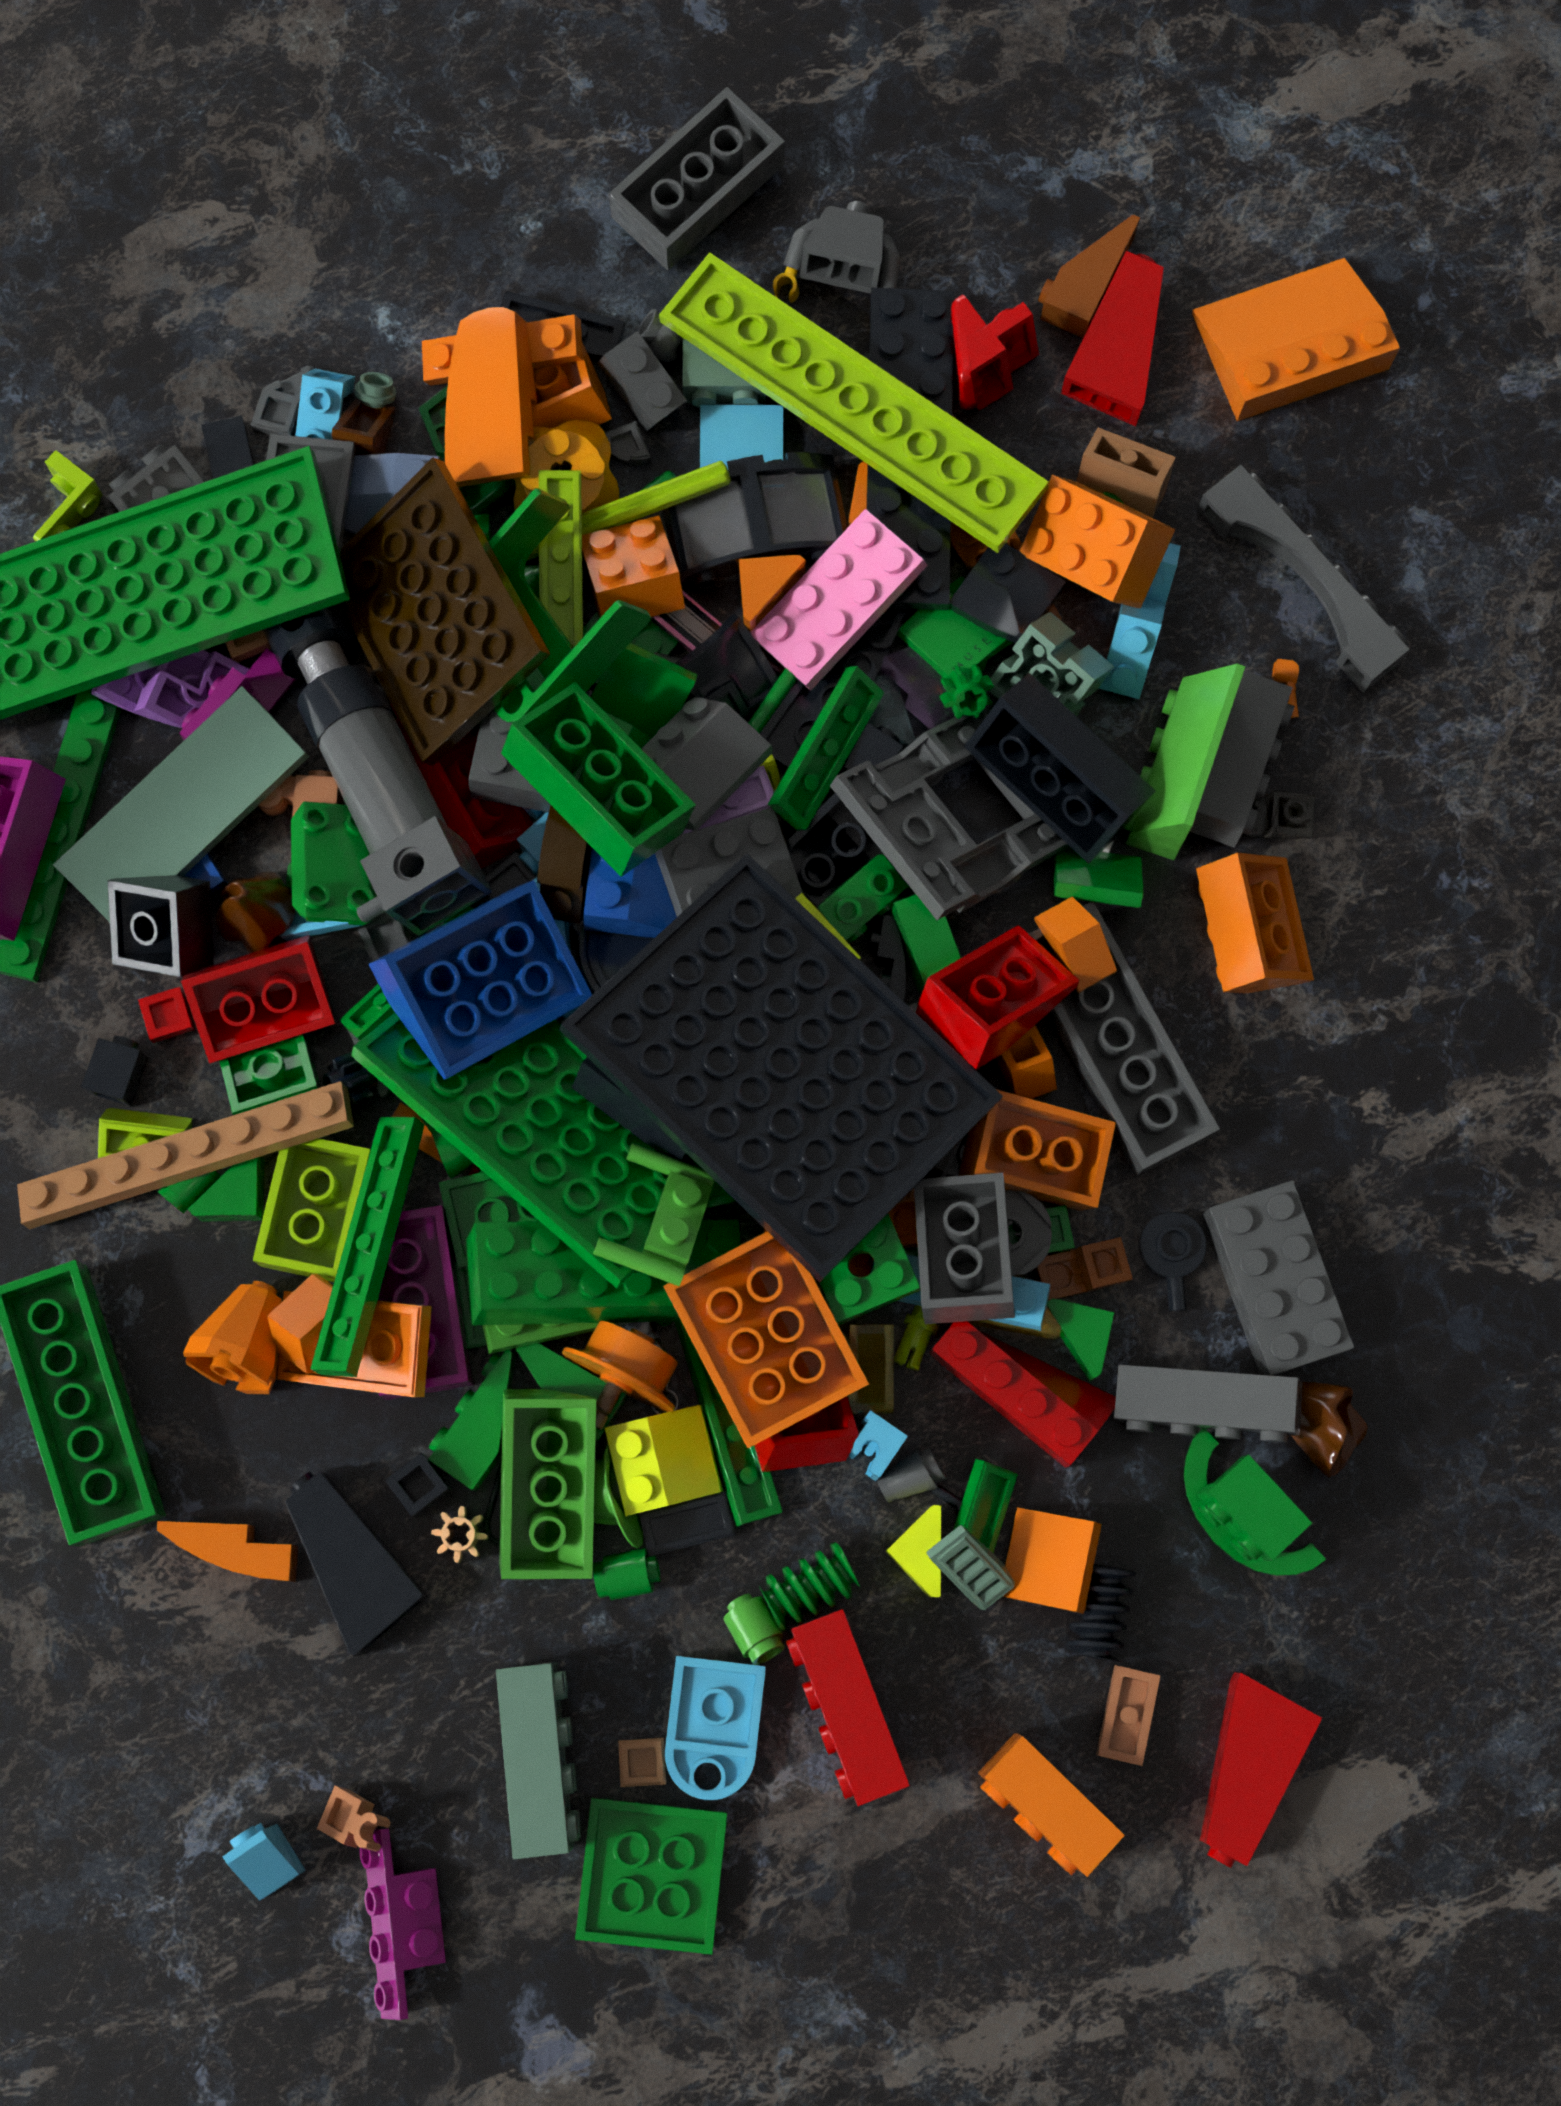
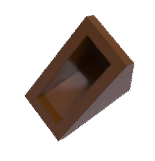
[332,398,396,455]

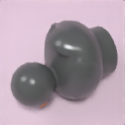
[638,309,684,363]

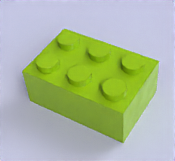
[253,1138,371,1282]

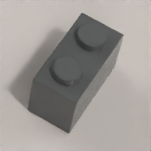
[597,331,687,432]

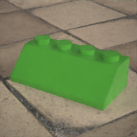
[499,1389,596,1579]

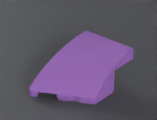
[91,650,249,728]

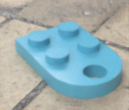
[665,1656,766,1800]

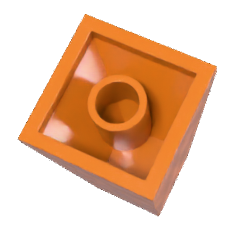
[531,342,612,428]

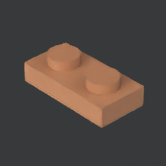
[1096,1665,1160,1766]

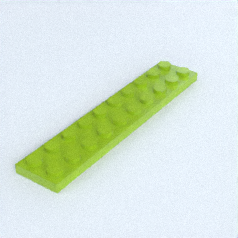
[659,252,1049,553]

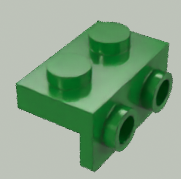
[817,854,908,943]

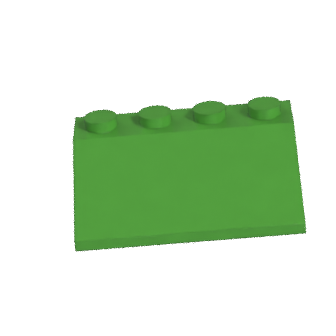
[1124,664,1245,860]

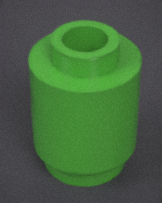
[723,1594,785,1665]

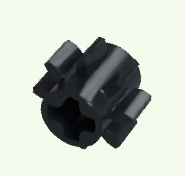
[323,1052,378,1110]

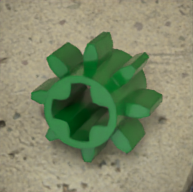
[939,664,994,719]

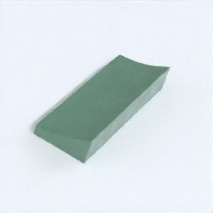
[53,686,310,923]

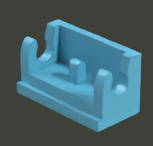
[849,1410,908,1481]

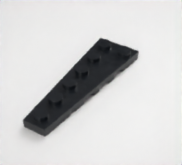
[760,608,910,771]

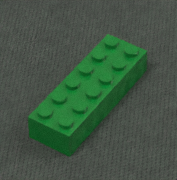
[466,1219,741,1325]
[0,1259,166,1547]

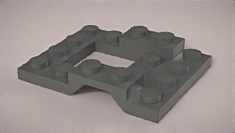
[830,706,1070,920]

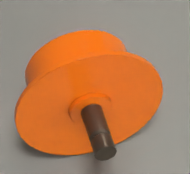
[562,1321,678,1430]

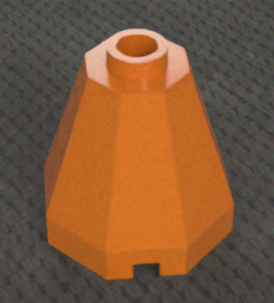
[183,1281,282,1394]

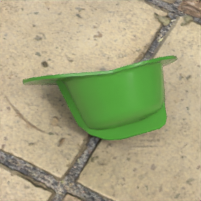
[594,1444,643,1548]

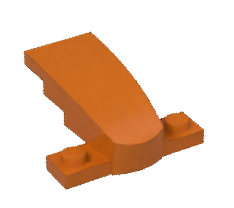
[422,307,583,487]

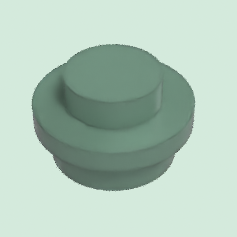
[354,372,396,408]

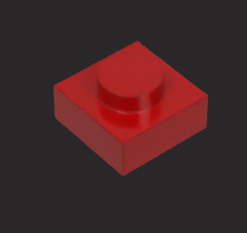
[138,986,195,1043]

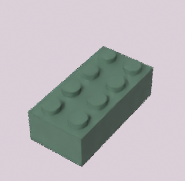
[496,1662,581,1859]

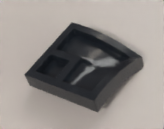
[949,543,1066,643]
[675,614,778,720]

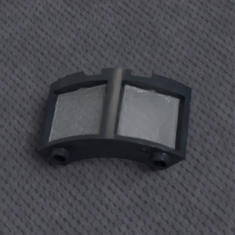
[663,452,848,589]

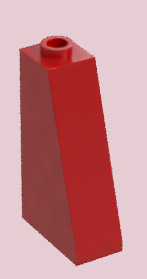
[1061,251,1164,427]
[1200,1672,1322,1868]

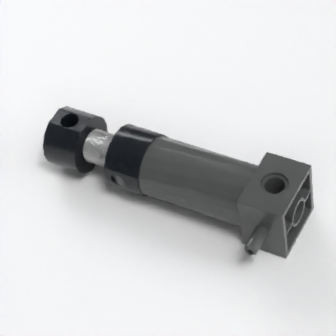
[263,604,492,936]

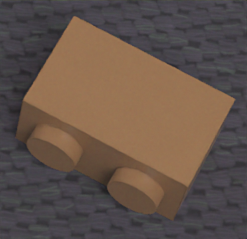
[1076,427,1176,518]

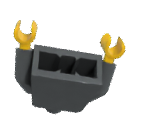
[773,201,901,303]

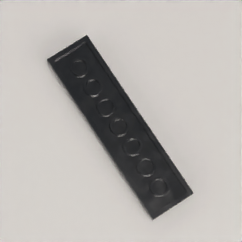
[866,287,954,610]

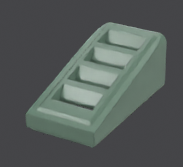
[926,1525,1015,1610]

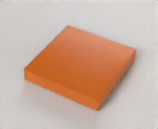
[1002,1507,1102,1614]

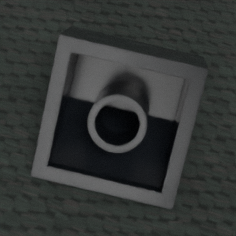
[108,875,214,977]

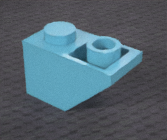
[222,1823,306,1901]

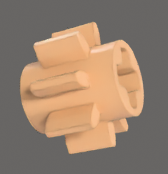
[431,1506,489,1563]

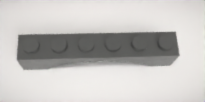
[1197,464,1410,694]

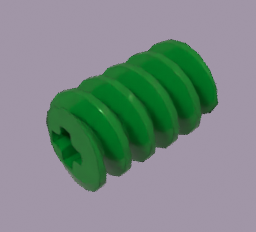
[759,1542,860,1632]

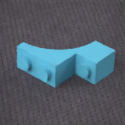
[1099,543,1181,699]

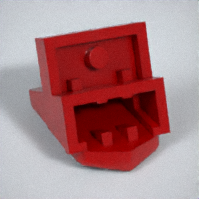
[950,294,1039,411]

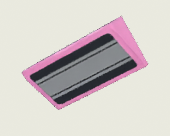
[651,591,722,652]

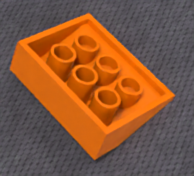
[1192,258,1400,421]
[663,1231,869,1448]

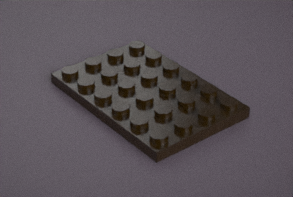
[339,457,551,766]

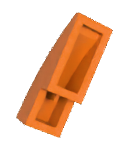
[157,1521,298,1582]

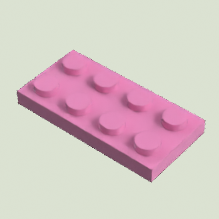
[750,509,928,691]

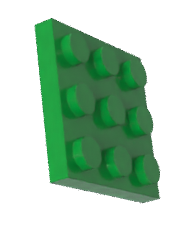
[575,1797,727,1955]

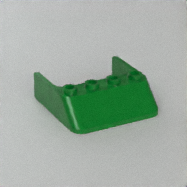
[489,488,652,723]

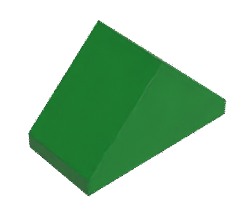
[187,1156,265,1222]
[1045,1298,1114,1382]

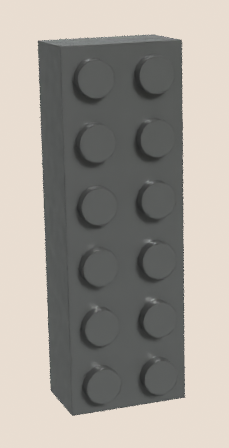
[1029,902,1220,1177]

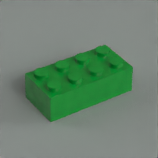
[501,682,696,877]

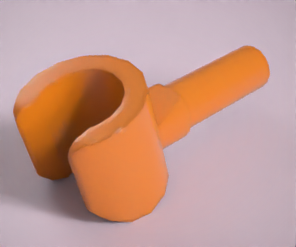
[1272,659,1299,719]

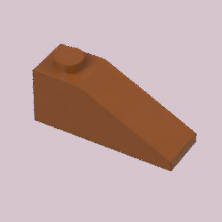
[1038,215,1140,339]

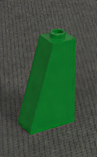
[891,894,961,1041]

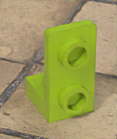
[33,450,103,541]

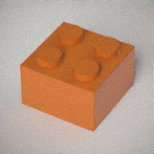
[582,515,685,618]

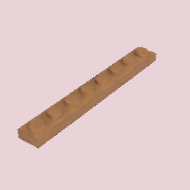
[17,1081,354,1230]

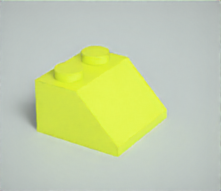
[605,1404,723,1516]

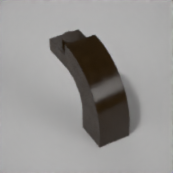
[537,805,592,924]

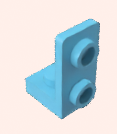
[296,368,355,440]

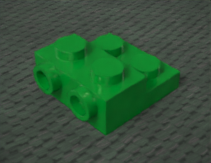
[219,1034,321,1115]

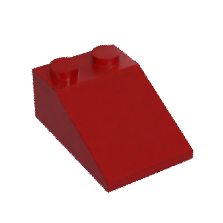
[915,925,1080,1069]
[754,1396,859,1472]

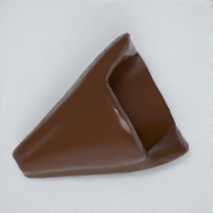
[216,871,296,953]
[1292,1382,1367,1478]

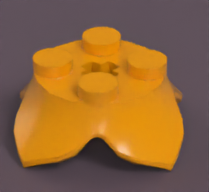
[513,420,619,513]

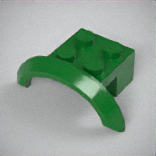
[1184,1429,1326,1576]

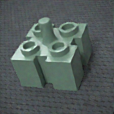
[989,612,1114,716]

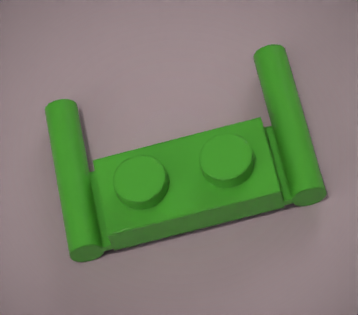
[593,1143,715,1286]

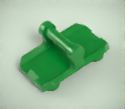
[286,801,377,926]

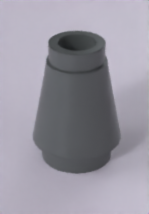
[877,1447,947,1503]

